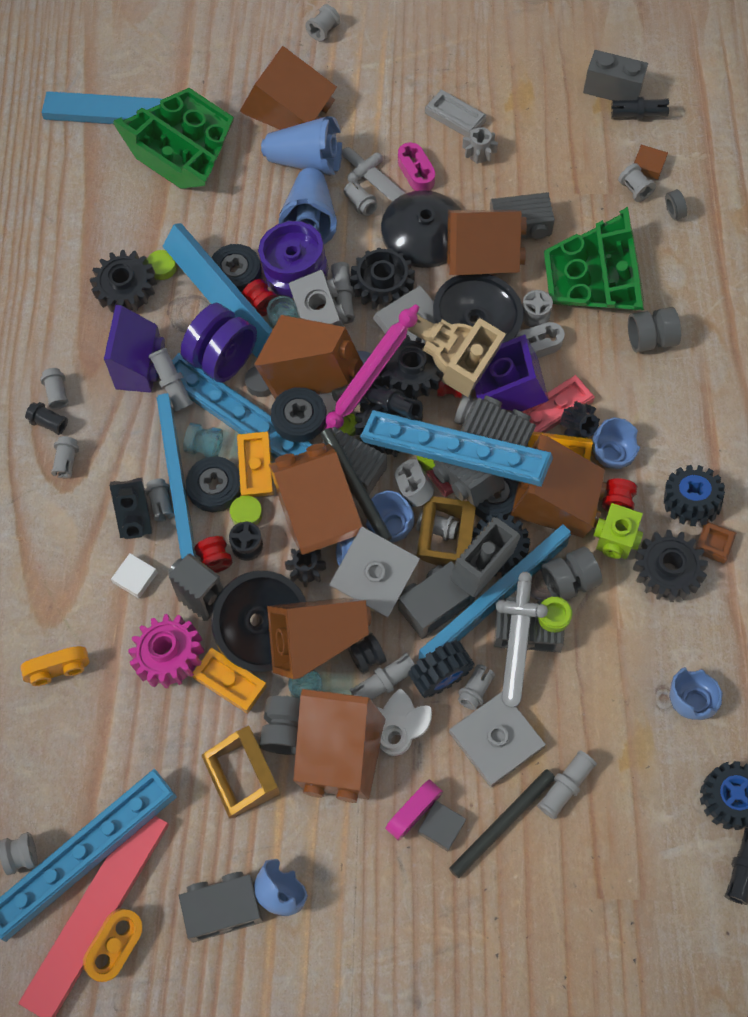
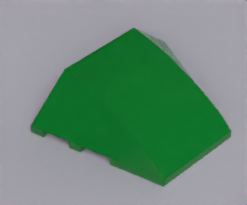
[113,88,234,189]
[544,207,644,310]

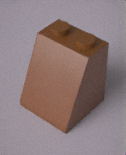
[240,46,337,130]
[447,210,527,275]
[254,315,363,399]
[511,434,607,538]
[268,443,363,555]
[267,598,372,679]
[293,689,386,803]

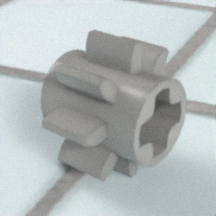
[462,127,498,164]

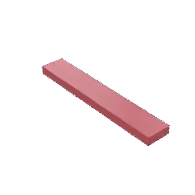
[427,375,595,497]
[18,816,169,1017]

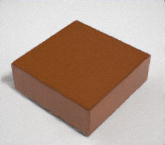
[634,144,668,180]
[695,521,737,564]

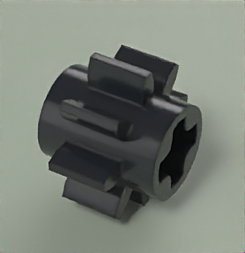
[560,401,600,438]
[285,549,326,587]

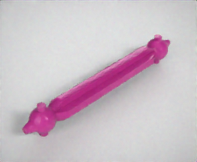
[324,304,419,430]

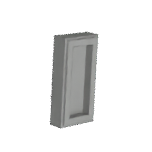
[425,89,486,137]

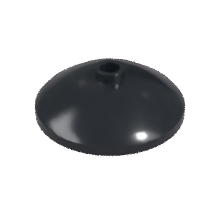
[381,190,461,268]
[433,274,524,343]
[211,571,307,672]

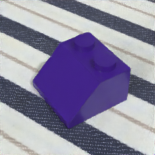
[104,305,165,393]
[475,334,549,412]

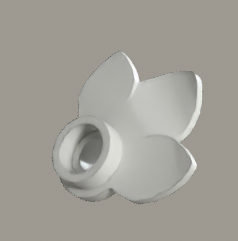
[377,689,432,756]

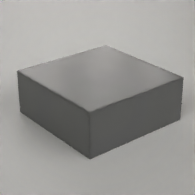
[418,801,466,852]

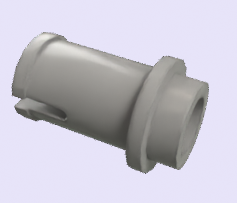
[343,180,377,216]
[40,368,69,409]
[51,436,79,478]
[145,479,174,521]
[416,511,459,541]
[458,664,495,710]

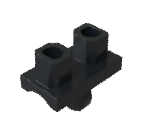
[109,477,153,539]

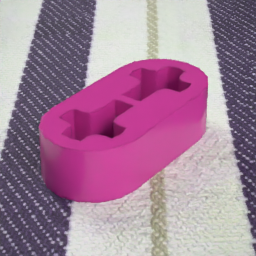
[398,142,435,191]
[385,779,443,841]

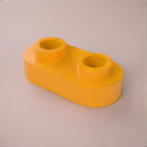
[20,646,90,686]
[83,908,142,982]

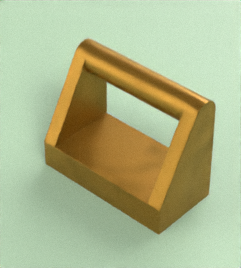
[416,496,476,567]
[202,725,280,818]

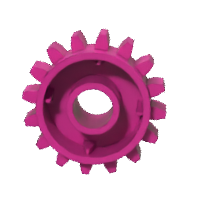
[128,614,204,688]

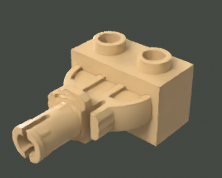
[407,314,506,397]

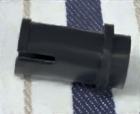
[25,402,68,435]

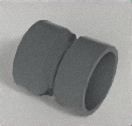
[627,307,681,353]
[541,546,603,601]
[259,696,300,755]

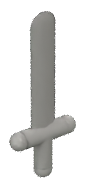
[342,147,423,218]
[496,572,548,708]

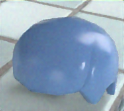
[592,417,640,469]
[366,490,414,543]
[669,667,723,720]
[253,859,308,916]

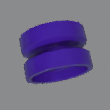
[258,221,329,298]
[181,302,257,383]

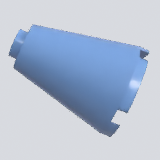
[261,116,342,175]
[279,168,337,244]

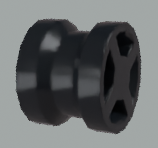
[229,521,263,561]
[348,632,387,674]

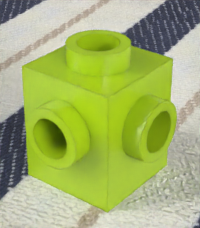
[593,503,643,560]

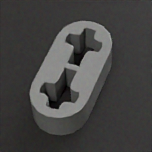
[515,322,565,358]
[394,459,434,507]

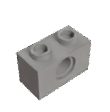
[289,270,348,327]

